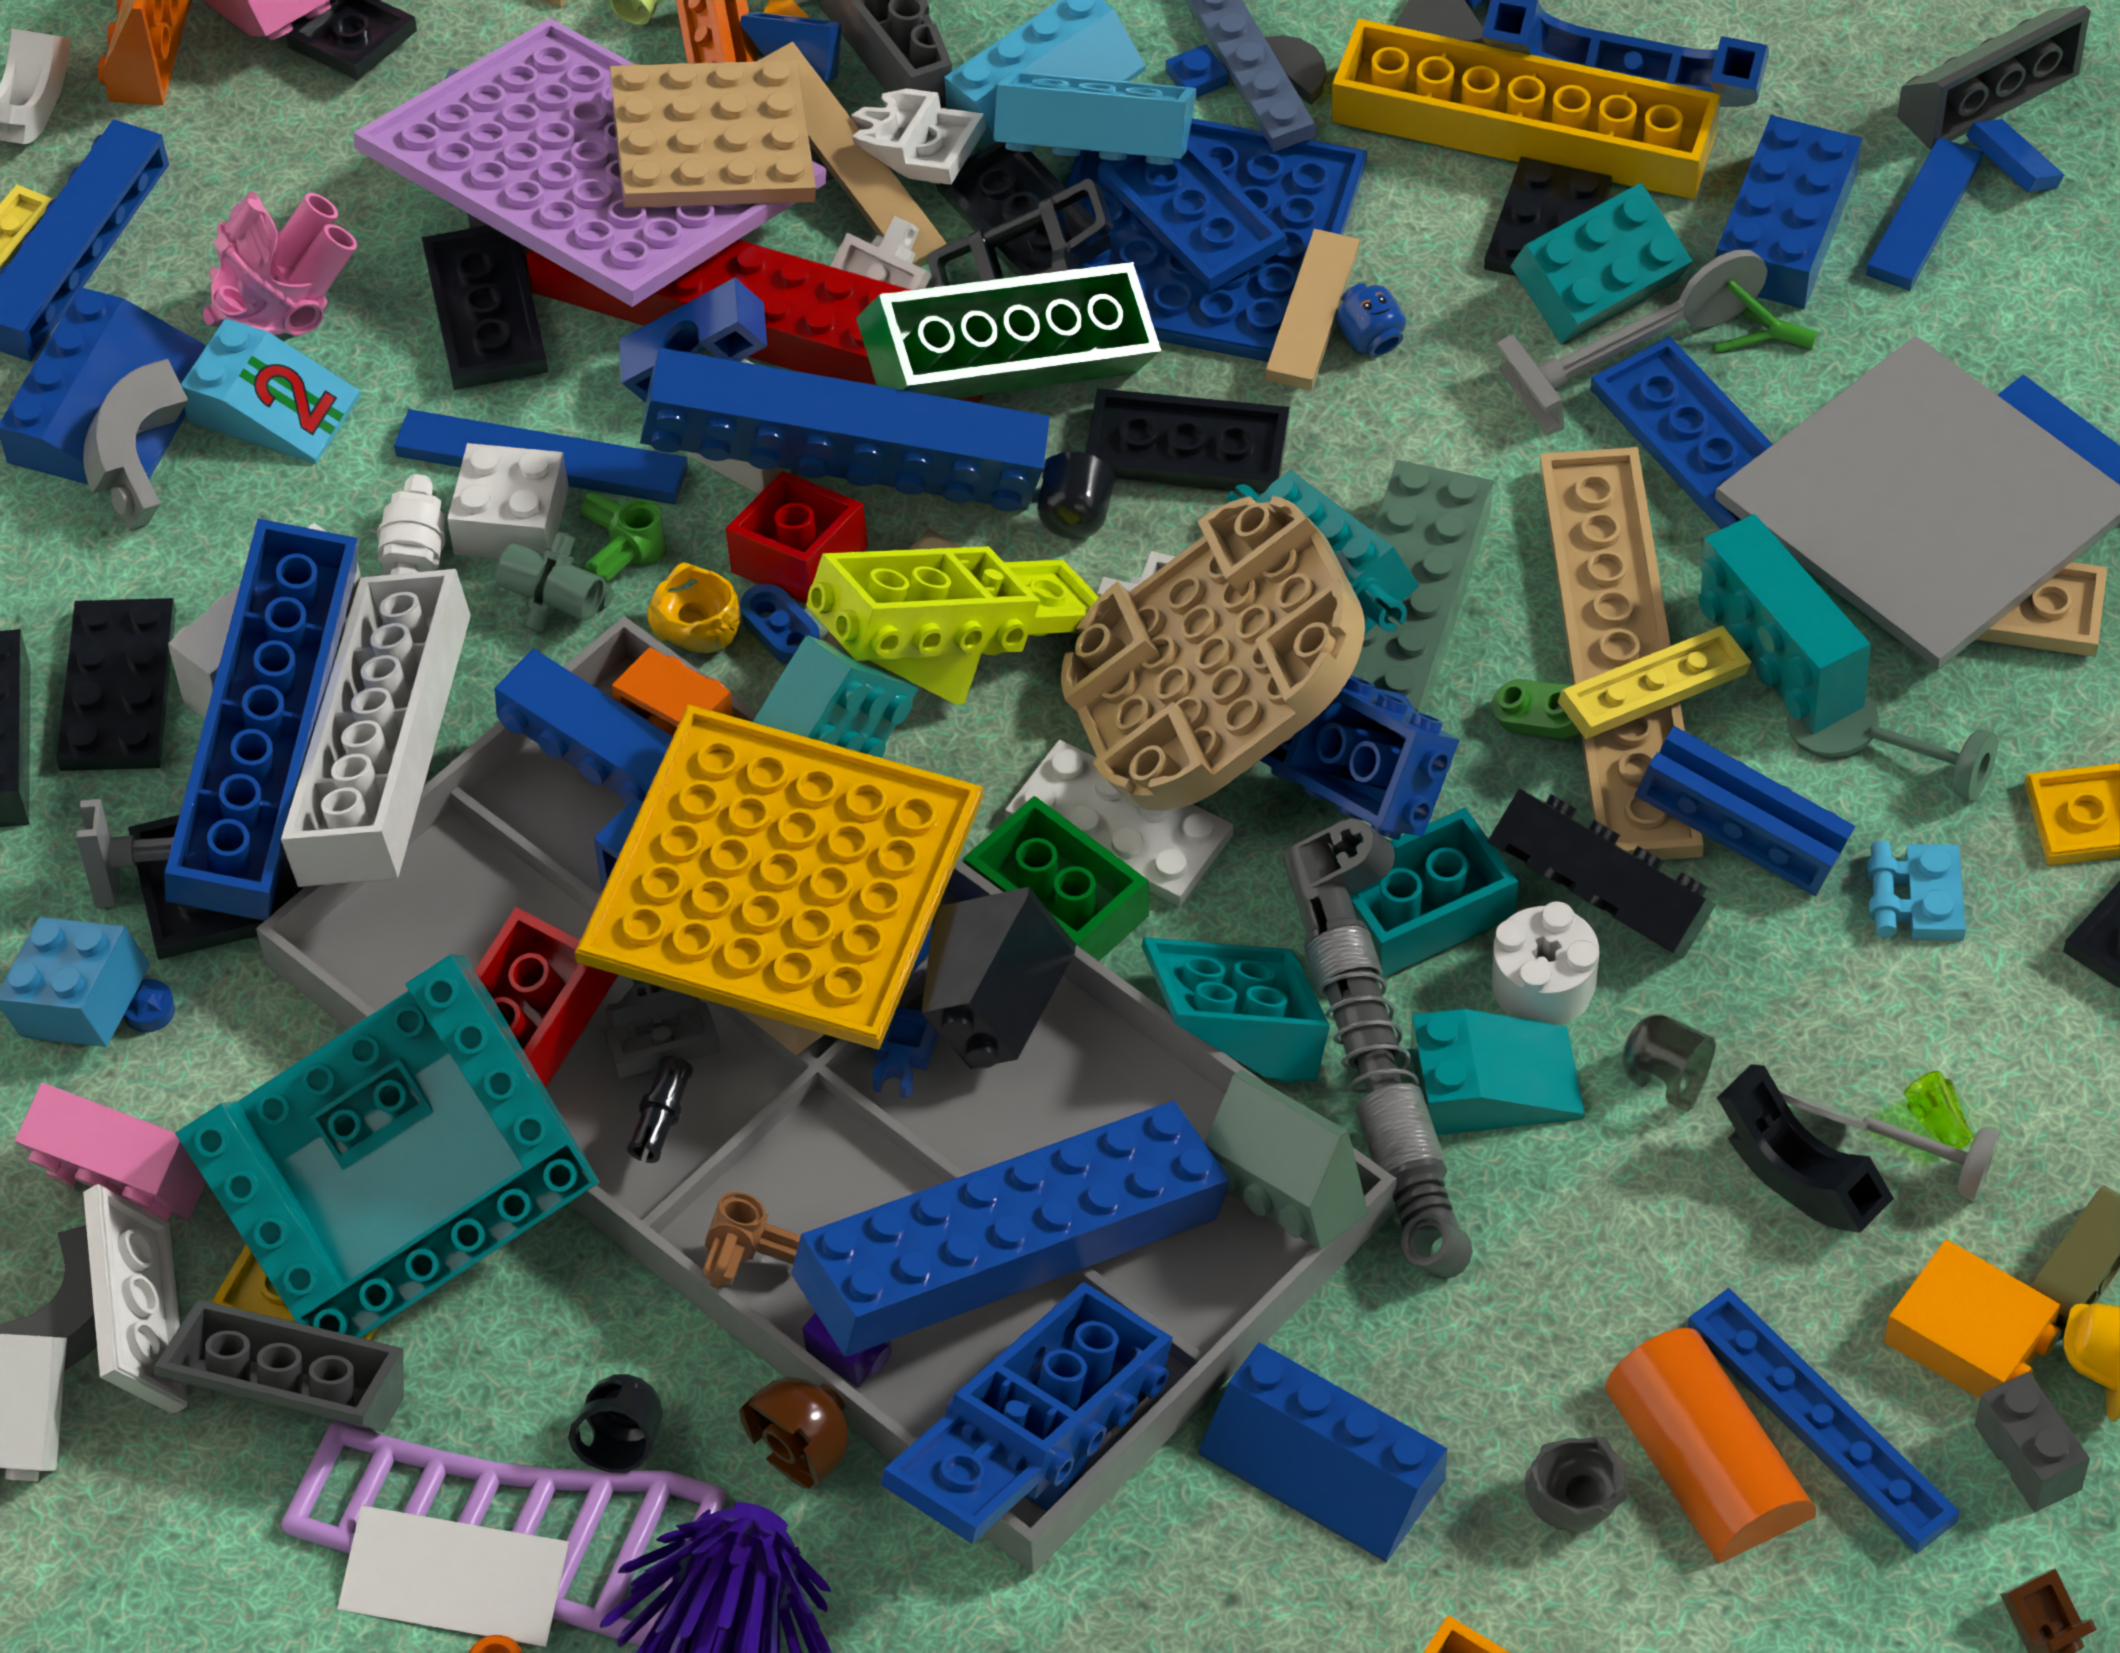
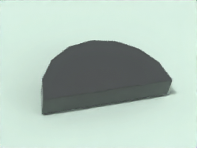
[1265,35,1327,105]

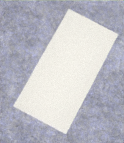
[337,1505,569,1647]

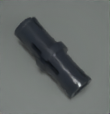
[627,1056,693,1163]

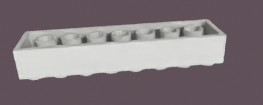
[281,569,471,887]

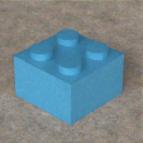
[0,917,151,1047]

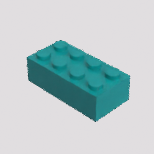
[1698,514,1871,734]

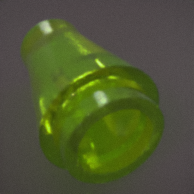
[1904,1071,1975,1149]

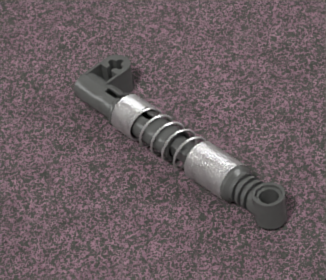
[1282,818,1473,1279]

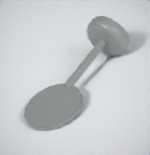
[1779,1090,2000,1202]

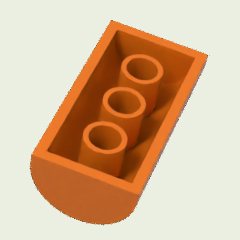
[1605,1328,1816,1564]

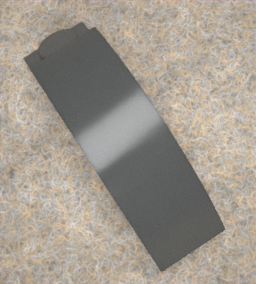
[0,1225,97,1371]

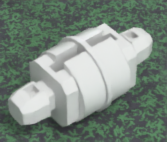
[376,474,446,575]

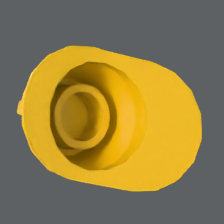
[2063,1303,2120,1422]

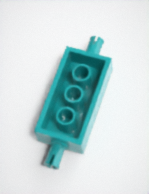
[1226,469,1419,635]

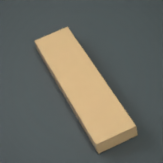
[1265,229,1360,391]

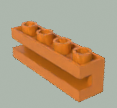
[676,0,758,64]

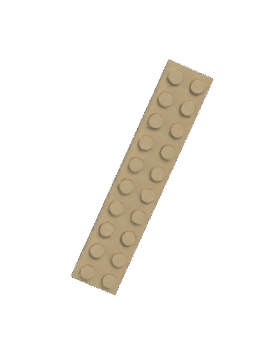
[1539,447,1704,860]

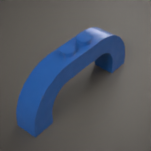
[1481,0,1769,107]

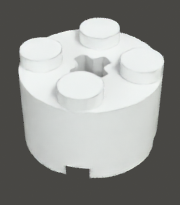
[1491,901,1599,1025]

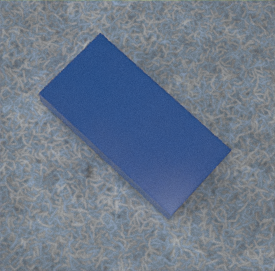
[1966,119,2065,192]

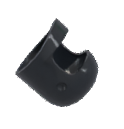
[1037,452,1115,540]
[568,1374,663,1473]

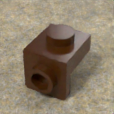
[2000,1569,2097,1653]

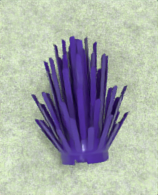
[599,1502,832,1653]

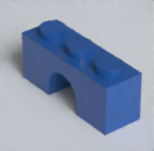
[619,278,767,403]

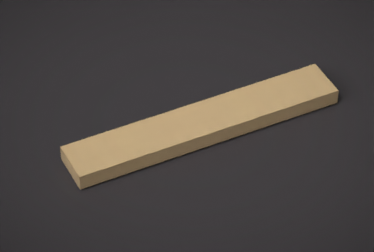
[756,41,947,267]

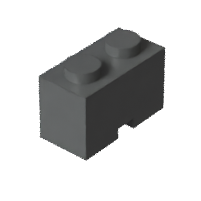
[1974,1372,2090,1513]

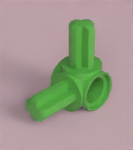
[580,492,667,582]

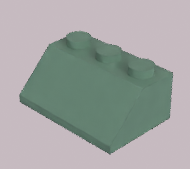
[1205,1069,1368,1249]

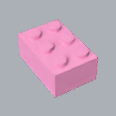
[15,1082,206,1222]

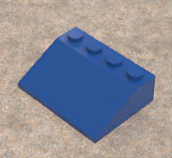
[0,287,206,490]

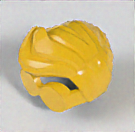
[647,562,740,654]

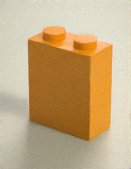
[1884,1239,2061,1399]

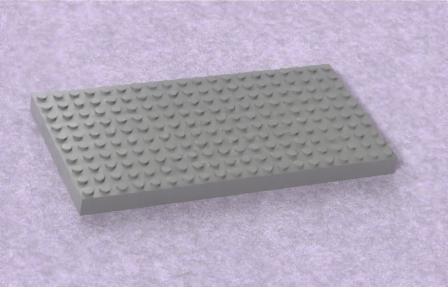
[256,616,1396,1574]

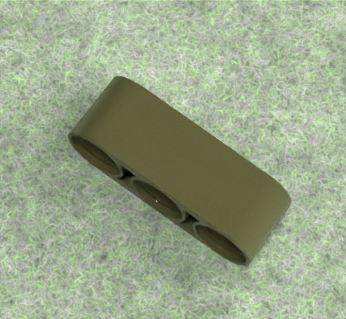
[2031,1185,2120,1326]

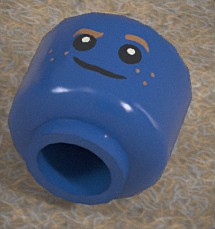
[1335,283,1406,357]

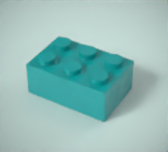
[1510,182,1693,344]
[752,635,919,758]
[1339,807,1518,978]

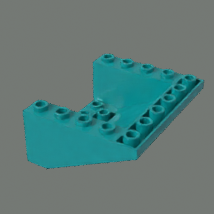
[175,954,600,1338]

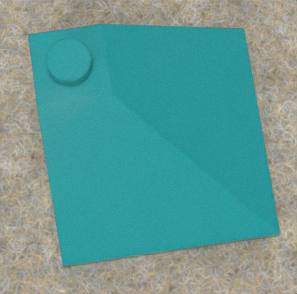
[1141,937,1330,1083]

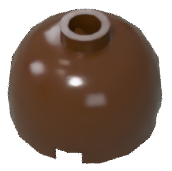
[739,1377,849,1489]

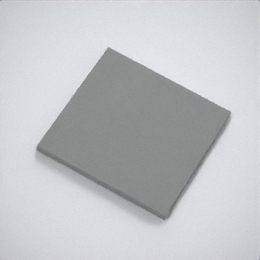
[1715,335,2120,670]

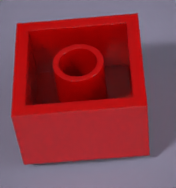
[725,471,868,603]

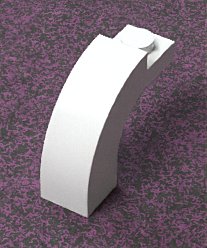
[0,28,71,144]

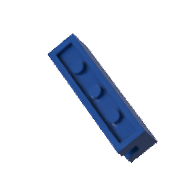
[1634,726,1856,897]

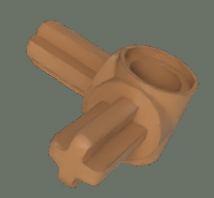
[703,1192,801,1288]

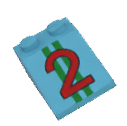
[181,318,361,464]

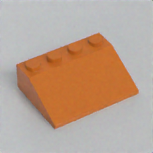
[98,0,192,105]

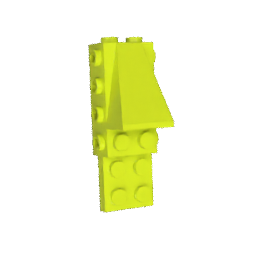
[806,546,1099,705]

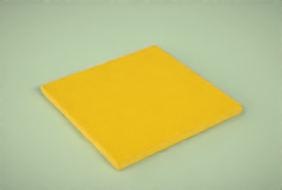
[575,704,983,1050]

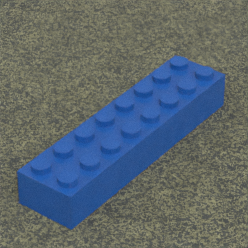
[640,347,1050,511]
[165,518,358,921]
[791,1100,1231,1357]

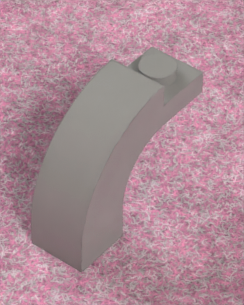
[83,359,188,531]

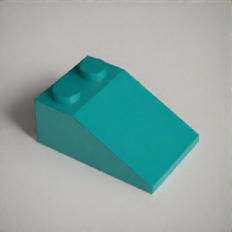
[1410,1009,1585,1136]

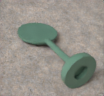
[1787,694,1998,802]

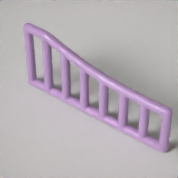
[281,1421,727,1647]

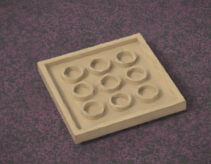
[610,60,816,208]

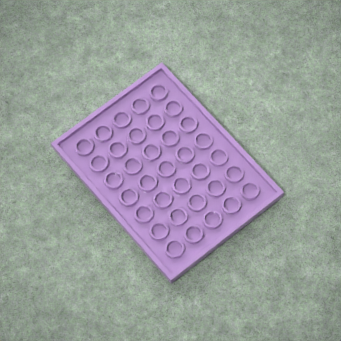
[354,18,826,307]

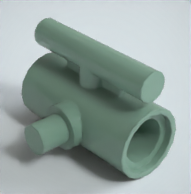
[495,531,614,632]

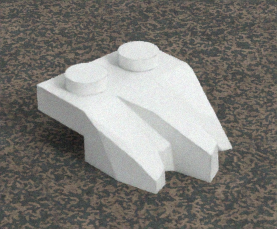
[851,88,986,185]

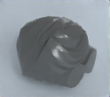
[1525,1437,1628,1532]

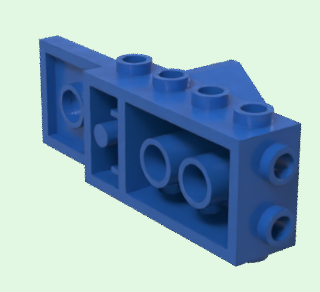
[1259,676,1459,840]
[881,1282,1173,1544]

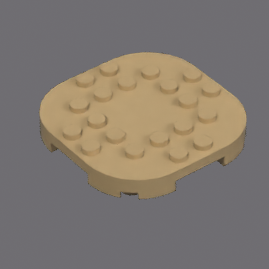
[1061,496,1365,811]

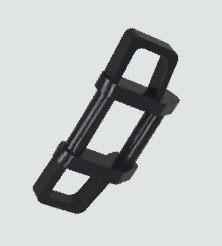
[927,179,1113,287]

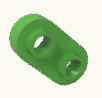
[1491,679,1580,739]

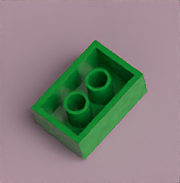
[963,796,1149,961]

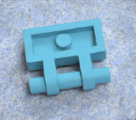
[1866,841,1966,940]

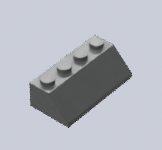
[1897,5,2090,150]
[154,1299,404,1433]

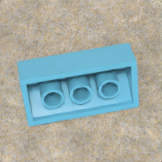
[944,0,1146,147]
[993,71,1196,165]

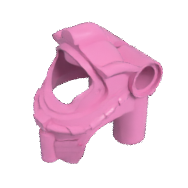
[203,191,357,336]

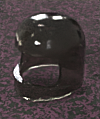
[1622,1014,1716,1112]

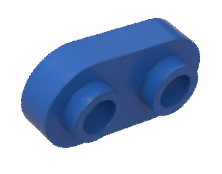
[740,584,820,665]

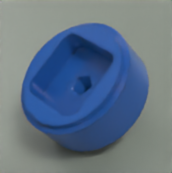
[123,979,175,1032]

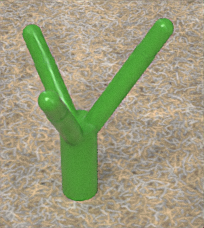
[1713,281,1817,353]

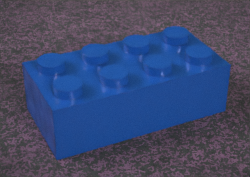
[1716,115,1862,309]

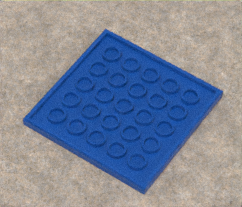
[1065,118,1367,362]

